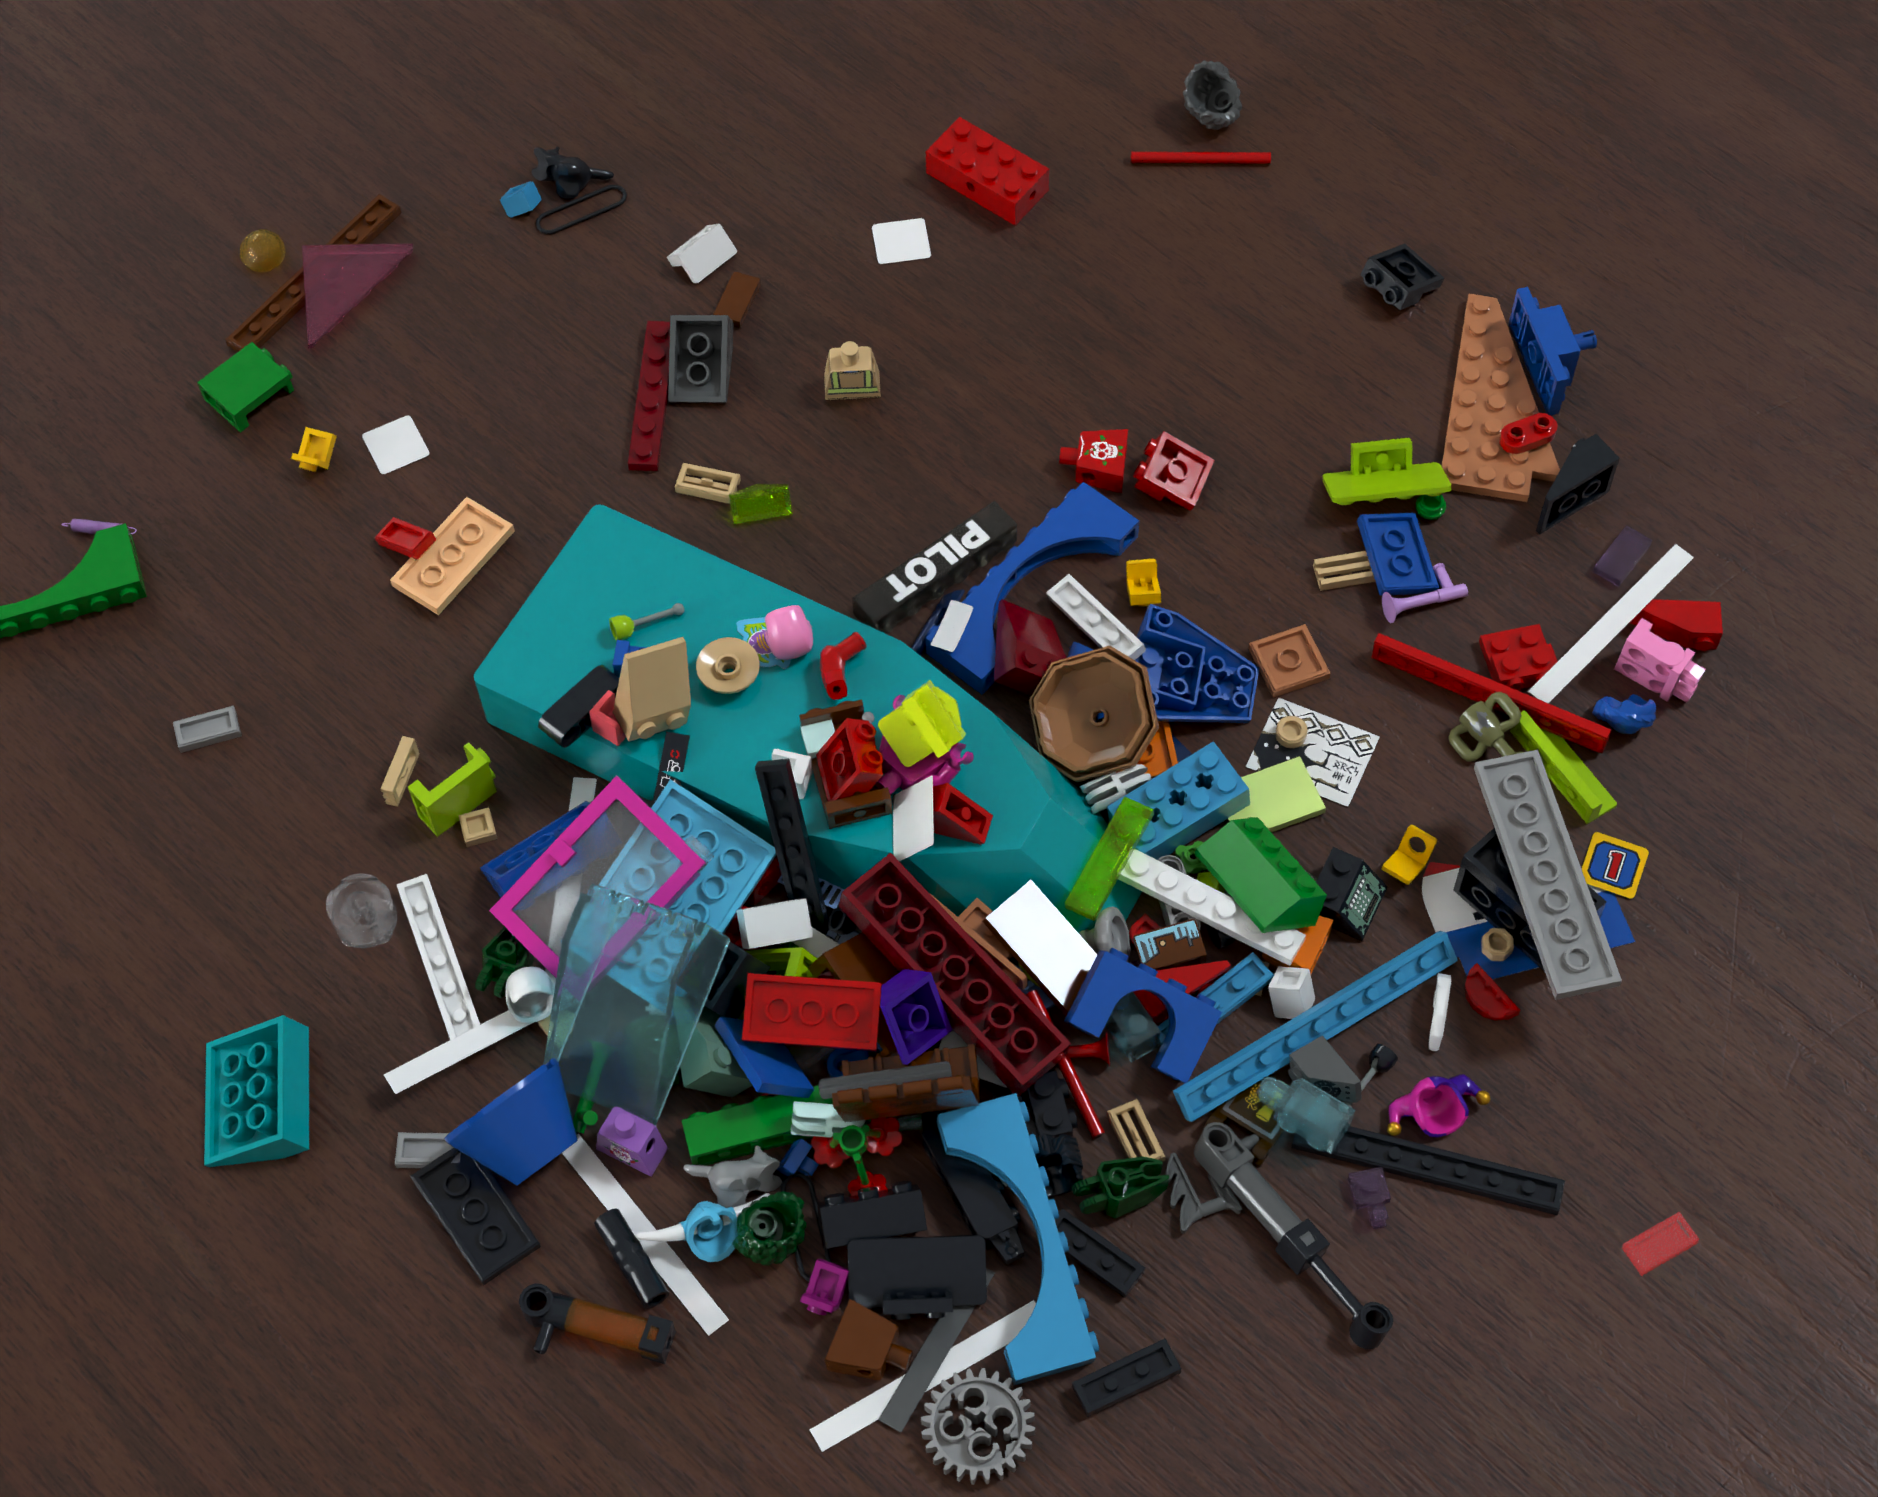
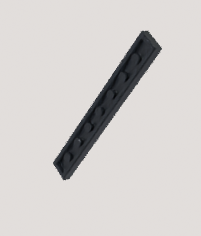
[1291,1114,1565,1215]

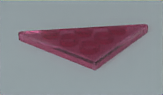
[302,243,413,348]

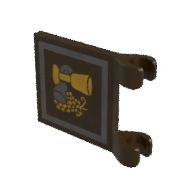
[1206,1074,1307,1167]

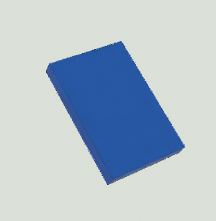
[1357,513,1439,596]
[714,1017,814,1098]

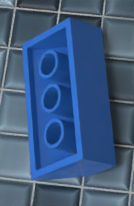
[480,801,623,912]

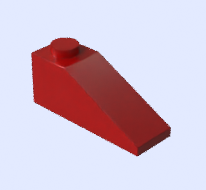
[1629,599,1723,651]
[1127,960,1231,1031]

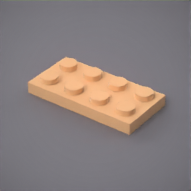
[390,497,515,615]

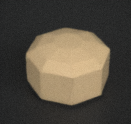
[1481,928,1514,961]

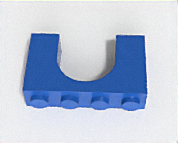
[1064,948,1222,1083]

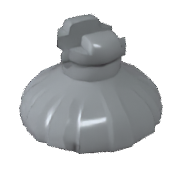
[1079,907,1131,962]

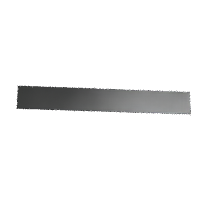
[879,1268,995,1433]

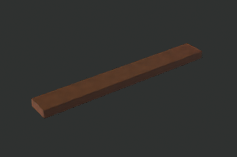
[225,194,402,352]

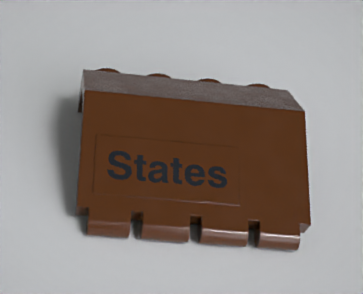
[832,1044,979,1122]

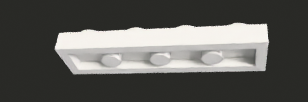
[1046,574,1146,660]

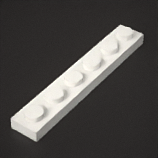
[1117,848,1306,966]
[396,874,480,1040]

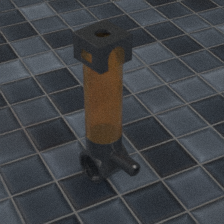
[519,1283,676,1364]

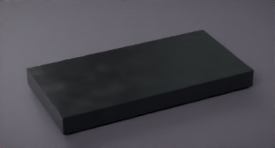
[410,1148,541,1286]

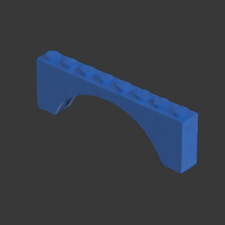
[925,481,1139,695]

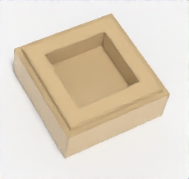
[458,807,497,847]

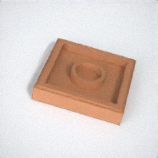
[1248,624,1331,698]

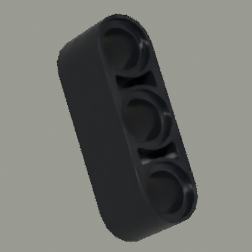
[538,665,619,748]

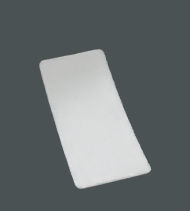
[931,600,973,652]

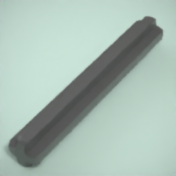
[819,1061,952,1099]

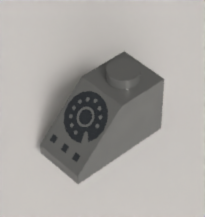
[1288,1035,1362,1103]

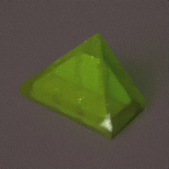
[729,484,793,524]

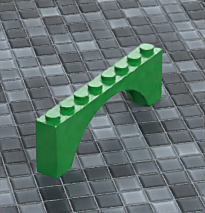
[0,523,147,638]

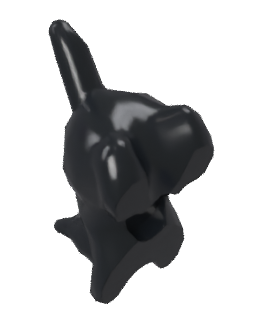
[531,146,614,199]

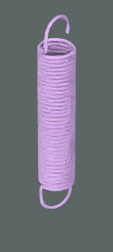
[61,519,137,534]

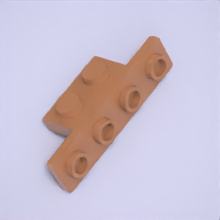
[930,894,1028,990]

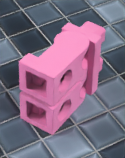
[1614,618,1706,703]

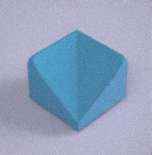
[500,181,542,218]

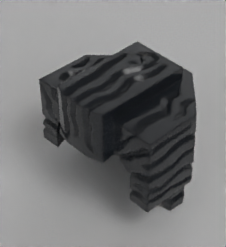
[1035,1134,1083,1197]

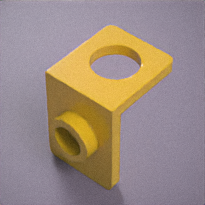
[1381,824,1437,885]

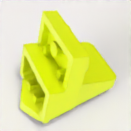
[878,679,966,767]

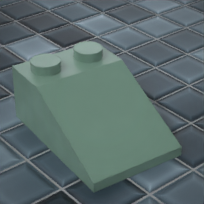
[668,994,753,1098]

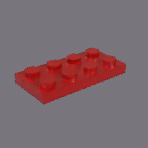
[742,973,882,1051]

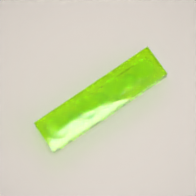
[1065,797,1154,921]

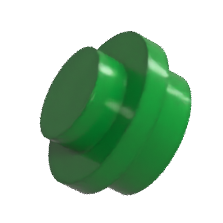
[1416,494,1446,520]

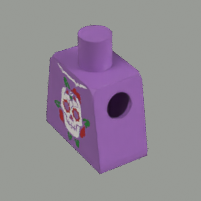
[596,1106,668,1177]

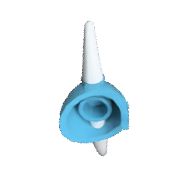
[636,1193,770,1262]

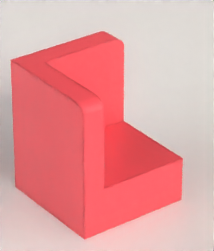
[589,690,626,746]

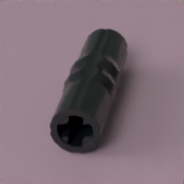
[594,1208,669,1309]

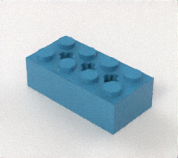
[1107,741,1250,860]

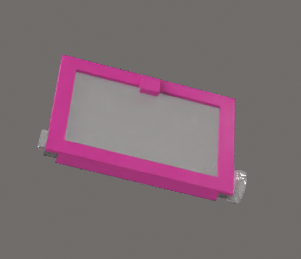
[489,775,715,1000]

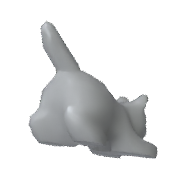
[683,1145,782,1208]

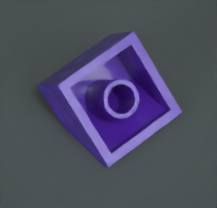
[880,969,953,1065]

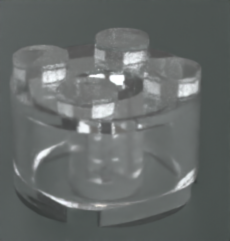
[326,873,398,948]

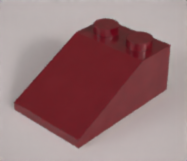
[994,599,1066,696]

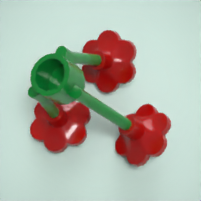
[810,1117,903,1196]

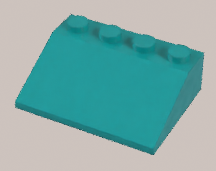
[204,1015,309,1167]

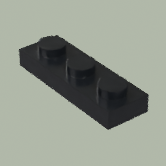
[1055,1208,1146,1298]
[1072,1338,1182,1417]

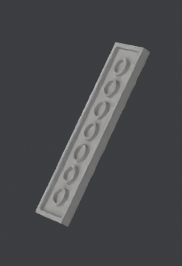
[1474,750,1622,1000]

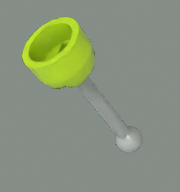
[609,603,685,642]

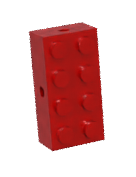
[926,117,1049,226]

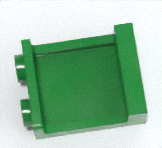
[197,342,294,433]

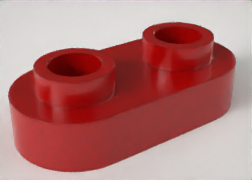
[1499,413,1557,454]

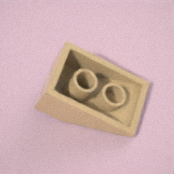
[613,637,691,742]

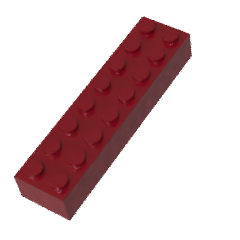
[839,853,1071,1097]

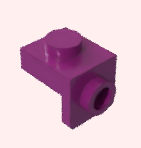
[800,1258,849,1315]

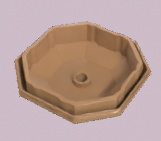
[1029,645,1159,782]

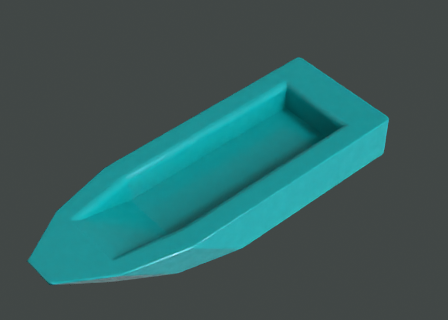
[474,504,1142,933]

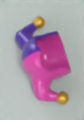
[1387,1074,1491,1137]

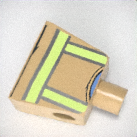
[824,341,881,400]

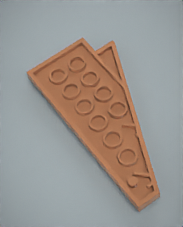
[1441,294,1560,502]

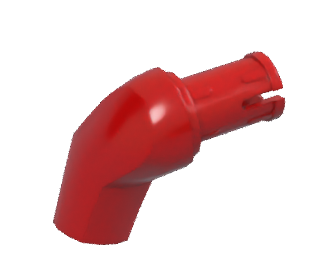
[820,632,867,700]

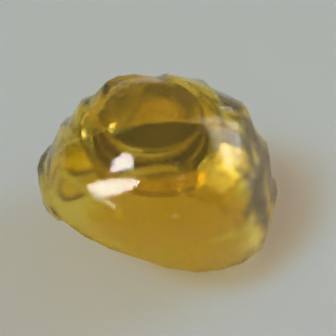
[240,229,286,272]

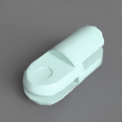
[790,1101,866,1138]

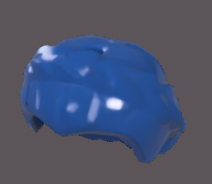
[1592,694,1656,735]

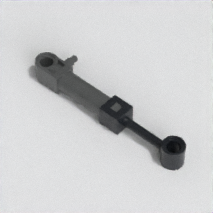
[1194,1122,1393,1349]

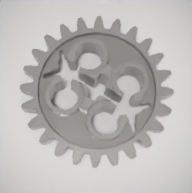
[921,1368,1035,1485]

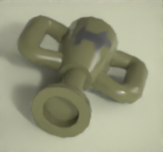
[1448,692,1523,762]

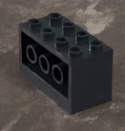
[1453,828,1607,972]

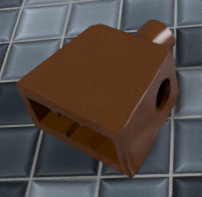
[825,1299,913,1380]

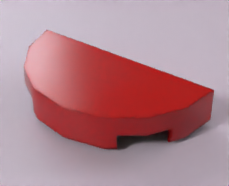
[1464,963,1521,1021]

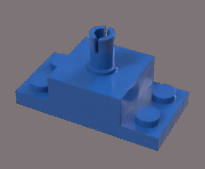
[1508,287,1597,415]

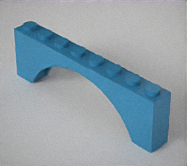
[937,1093,1099,1386]

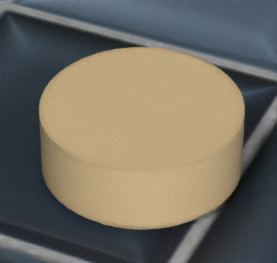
[1275,716,1308,748]

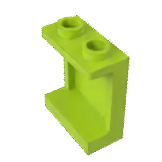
[408,742,497,837]

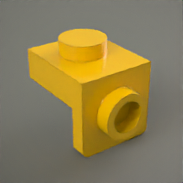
[291,427,337,472]
[1126,559,1161,607]

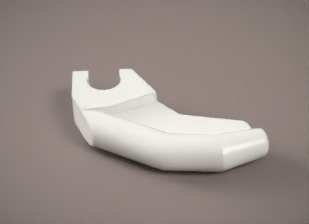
[1428,973,1451,1051]

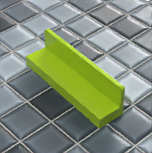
[1510,710,1617,824]

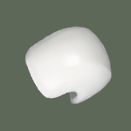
[505,967,556,1023]

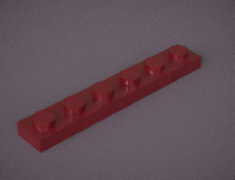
[628,321,670,471]

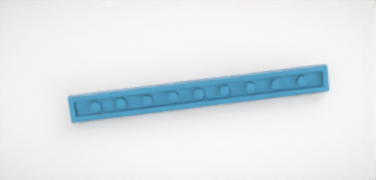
[1173,931,1458,1122]

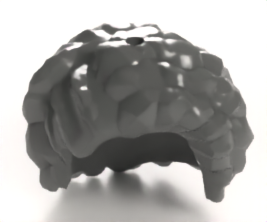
[1183,60,1242,130]

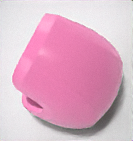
[765,605,813,660]

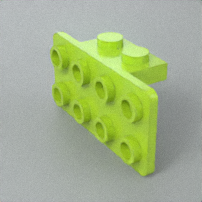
[1322,438,1451,505]

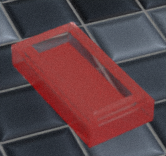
[1621,1212,1700,1276]

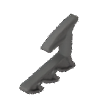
[1166,1152,1242,1234]

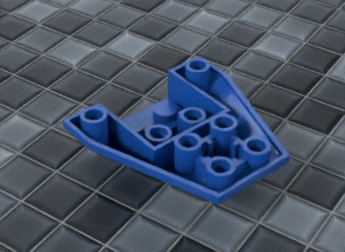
[1135,604,1259,723]

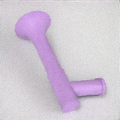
[1382,563,1468,623]

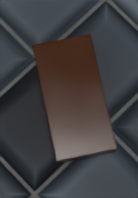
[713,271,761,328]

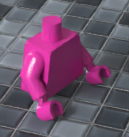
[876,695,974,795]

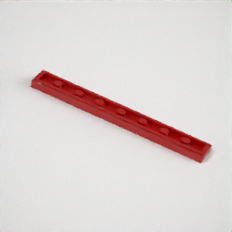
[1372,633,1611,753]

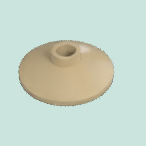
[696,637,760,694]

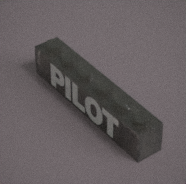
[852,501,1017,633]

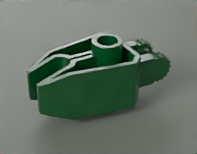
[475,919,538,998]
[1071,1157,1169,1219]

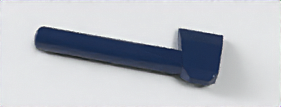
[911,589,965,655]

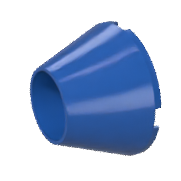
[444,1057,578,1186]

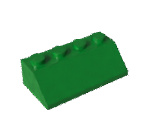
[1195,817,1327,933]

